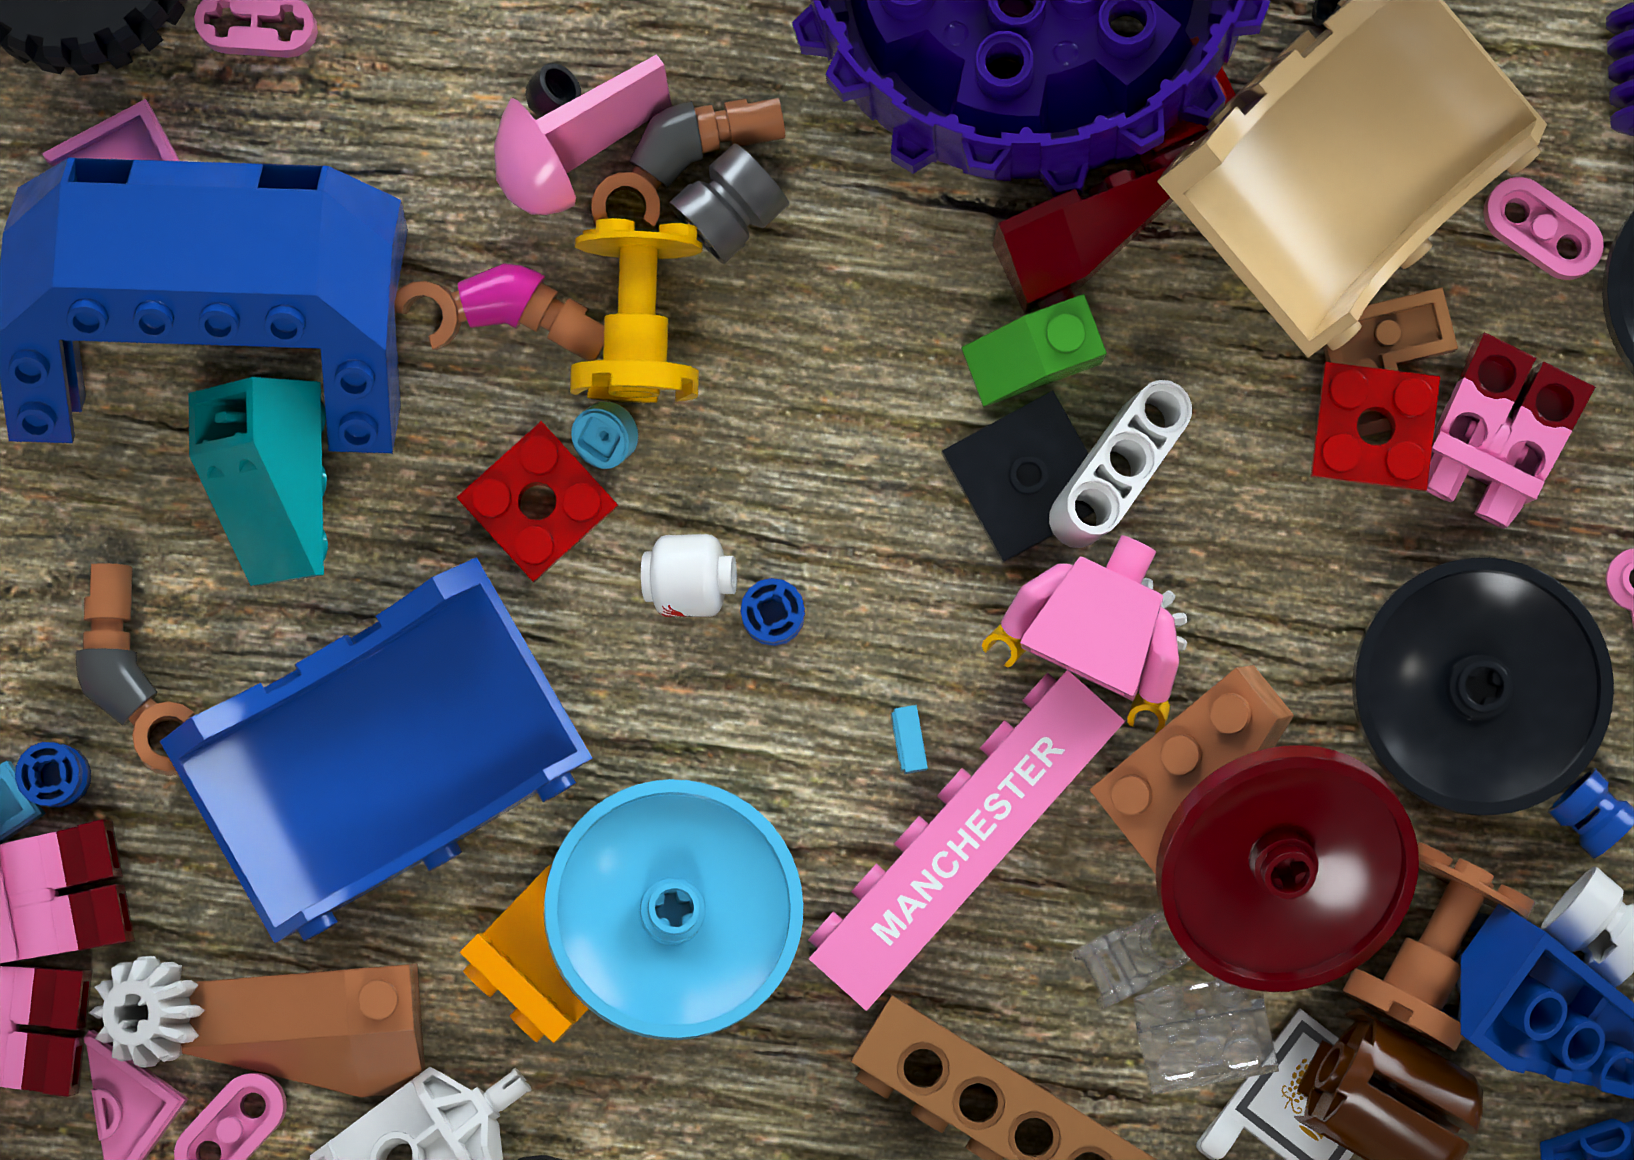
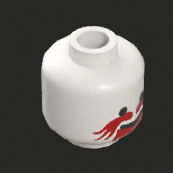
[641,534,737,618]

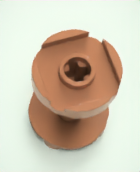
[1342,842,1536,1052]

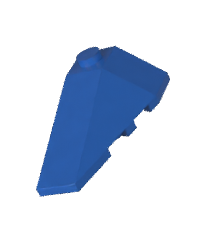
[1461,904,1634,1099]

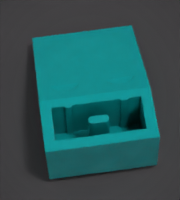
[188,377,328,586]

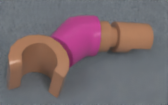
[394,263,604,361]

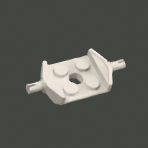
[310,1067,531,1160]

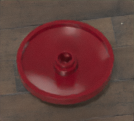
[1156,745,1419,992]

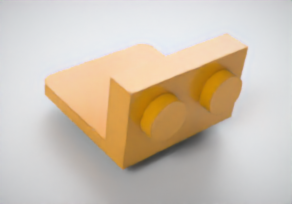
[459,864,588,1043]

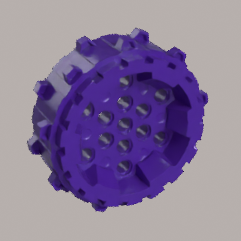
[792,0,1270,197]

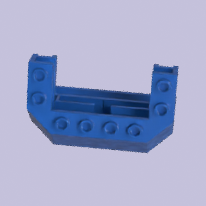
[0,158,408,454]

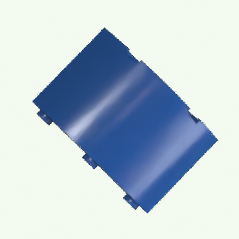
[160,557,593,943]

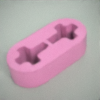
[194,0,318,58]

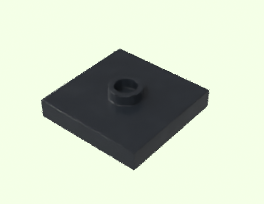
[941,390,1095,563]

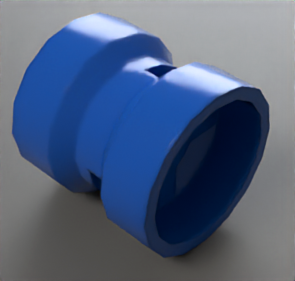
[740,578,805,647]
[15,742,91,807]
[1548,768,1634,859]

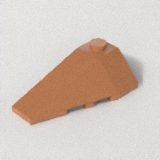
[181,963,425,1097]

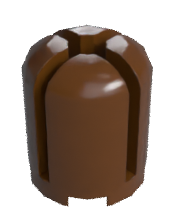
[1294,1008,1483,1160]

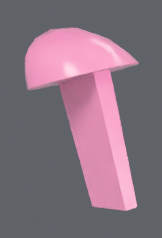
[494,54,671,215]

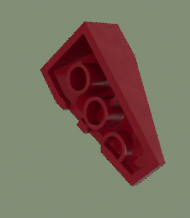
[992,141,1196,313]

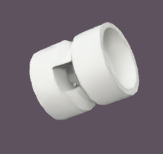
[1541,867,1634,988]

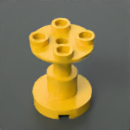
[570,218,703,403]

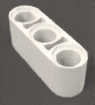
[1049,380,1192,548]

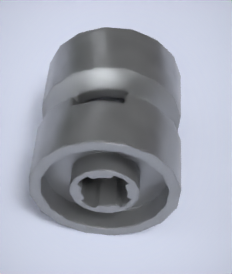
[669,143,789,264]

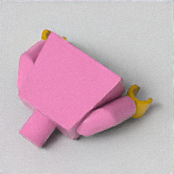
[982,535,1180,734]

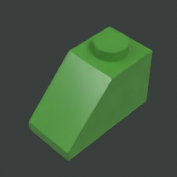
[961,294,1107,407]

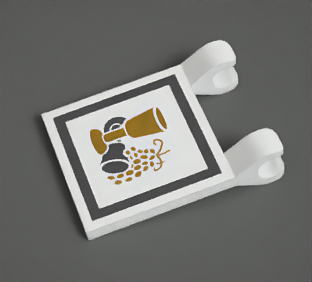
[1196,1009,1354,1160]

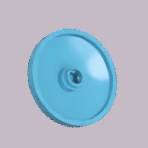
[543,779,803,1040]

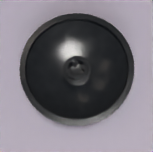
[1352,557,1614,816]

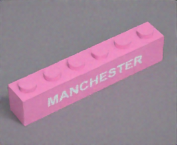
[808,670,1125,1011]

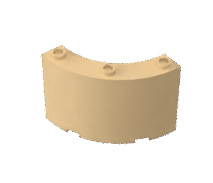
[1157,0,1547,358]

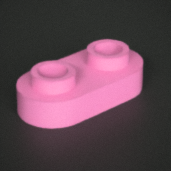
[1483,177,1604,280]
[174,1073,287,1160]

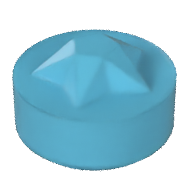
[571,401,638,469]

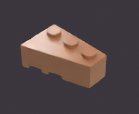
[1089,665,1294,874]

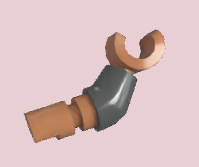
[591,98,785,229]
[75,563,195,776]

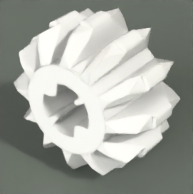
[89,956,205,1067]

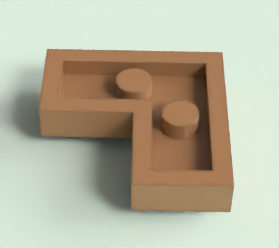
[1323,287,1458,439]

